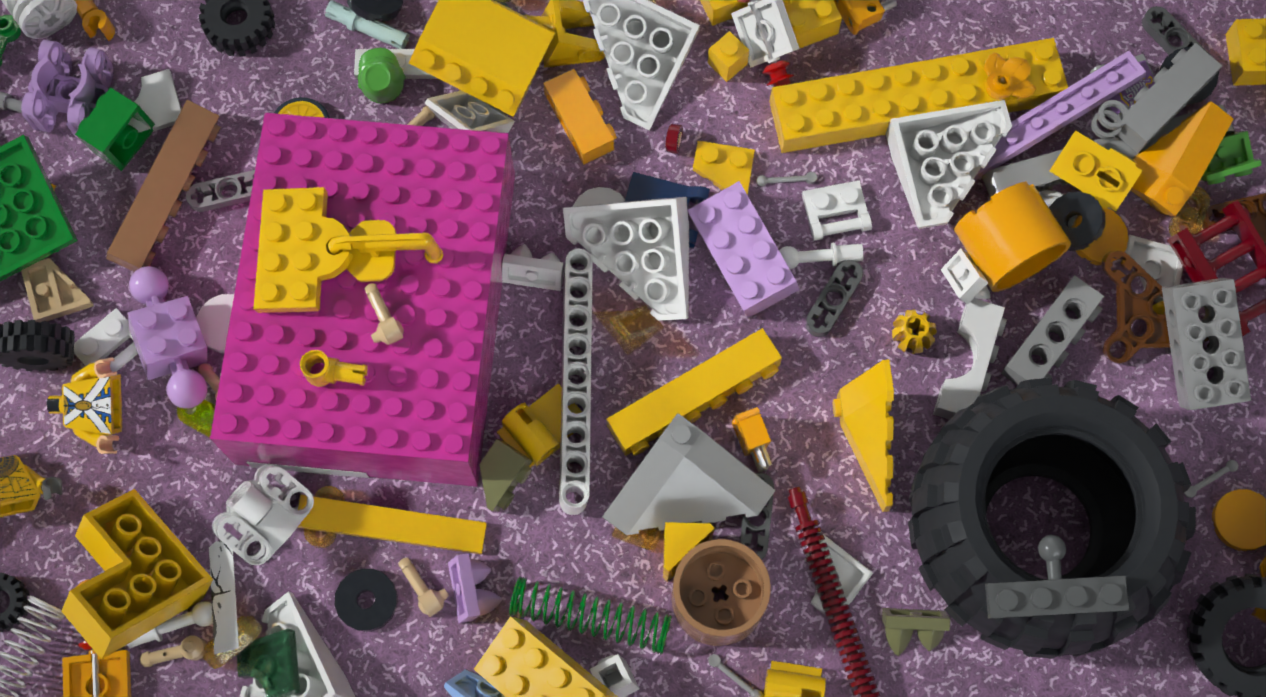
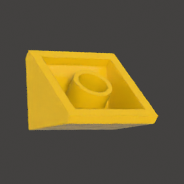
[663,522,715,582]

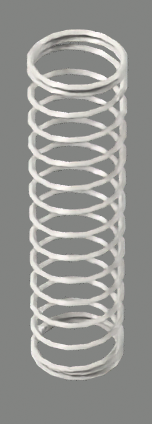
[0,595,65,697]

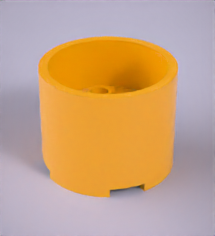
[954,181,1071,292]

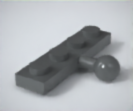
[985,535,1129,619]

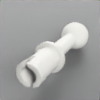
[779,243,863,270]
[127,601,213,649]

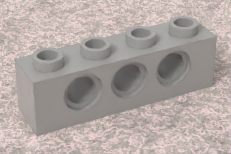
[1001,275,1104,386]

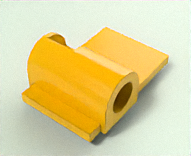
[1049,130,1143,211]
[497,383,582,468]
[763,661,826,697]

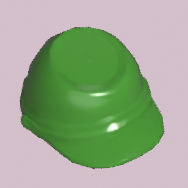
[358,47,406,104]

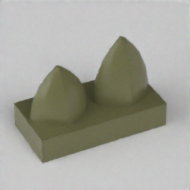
[882,608,950,656]

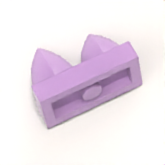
[448,554,502,623]

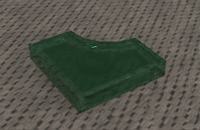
[236,628,300,697]

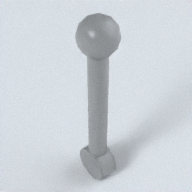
[756,172,817,187]
[1184,460,1239,498]
[708,654,763,697]

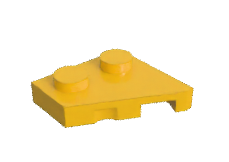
[693,140,755,195]

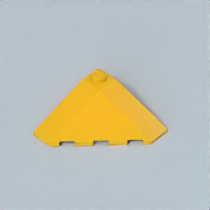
[832,359,894,512]

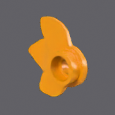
[984,53,1036,100]

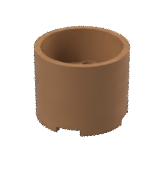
[671,539,771,646]

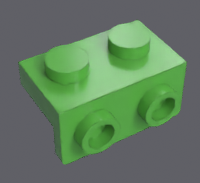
[1200,131,1262,185]

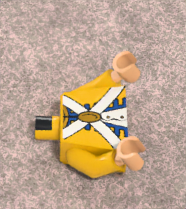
[47,357,122,454]

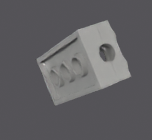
[1162,278,1251,410]

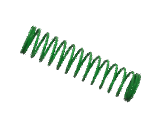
[509,576,672,655]

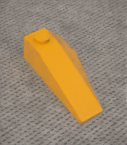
[1131,101,1234,216]

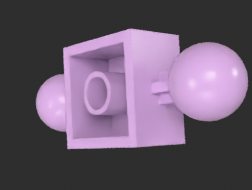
[128,266,207,409]

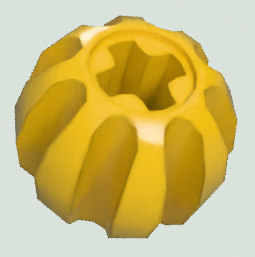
[891,309,937,354]

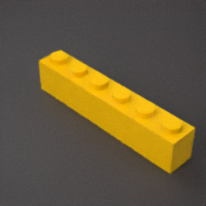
[606,328,782,456]

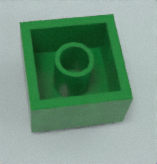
[75,87,155,171]

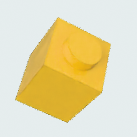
[707,31,749,82]

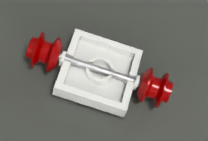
[731,0,800,87]

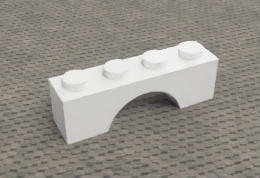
[933,298,1007,420]

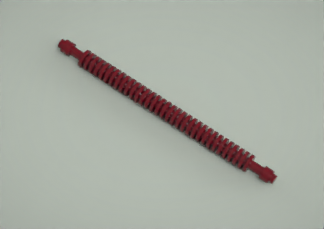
[787,487,881,697]

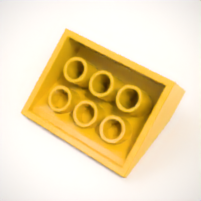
[409,0,556,117]

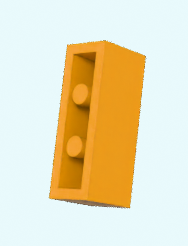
[543,69,617,165]

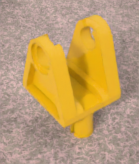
[524,0,605,68]

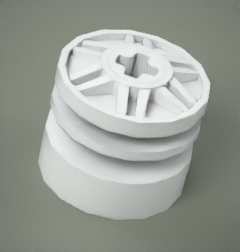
[1,0,77,39]

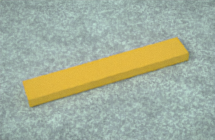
[298,495,487,555]

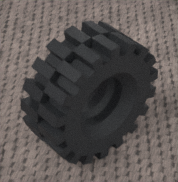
[198,0,275,57]
[0,320,75,371]

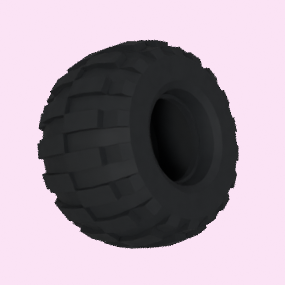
[908,378,1196,659]

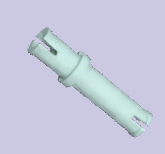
[325,0,410,49]

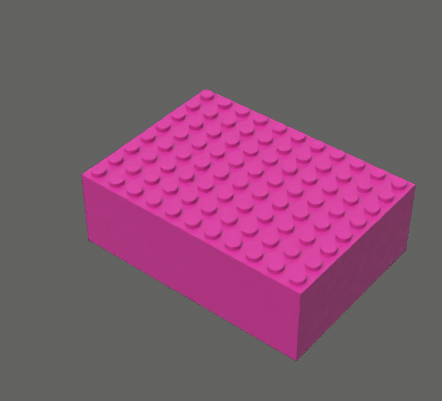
[210,113,515,487]

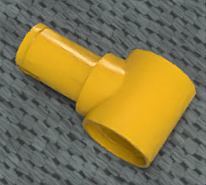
[300,350,368,387]

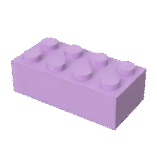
[687,181,800,318]

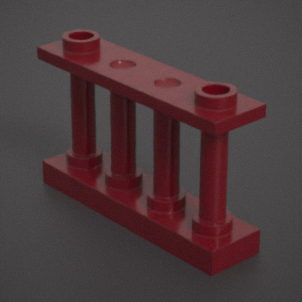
[1167,200,1266,336]

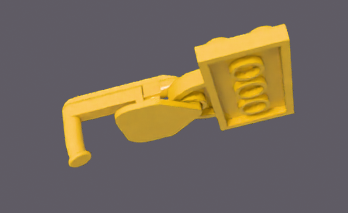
[253,187,443,313]

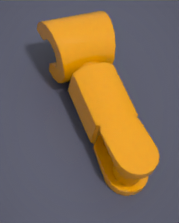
[74,0,115,41]

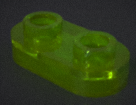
[177,399,216,438]

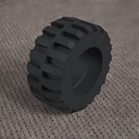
[1187,574,1266,697]

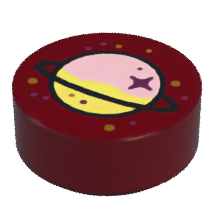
[665,124,683,154]

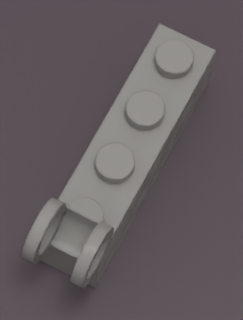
[1091,43,1223,153]

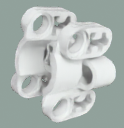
[212,464,314,565]

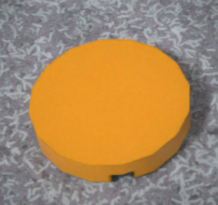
[1071,207,1129,265]
[1212,489,1266,551]

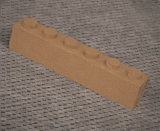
[106,100,221,272]

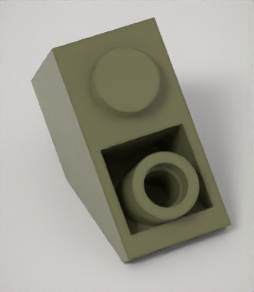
[479,439,533,512]

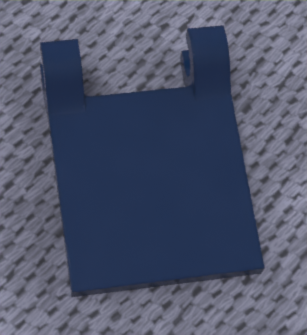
[624,172,710,249]

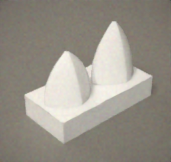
[502,244,563,291]
[941,248,990,305]

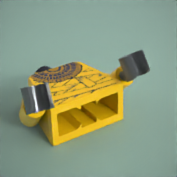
[0,455,63,517]

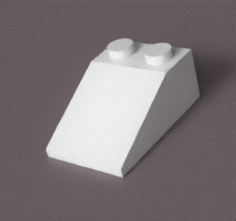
[425,90,515,133]

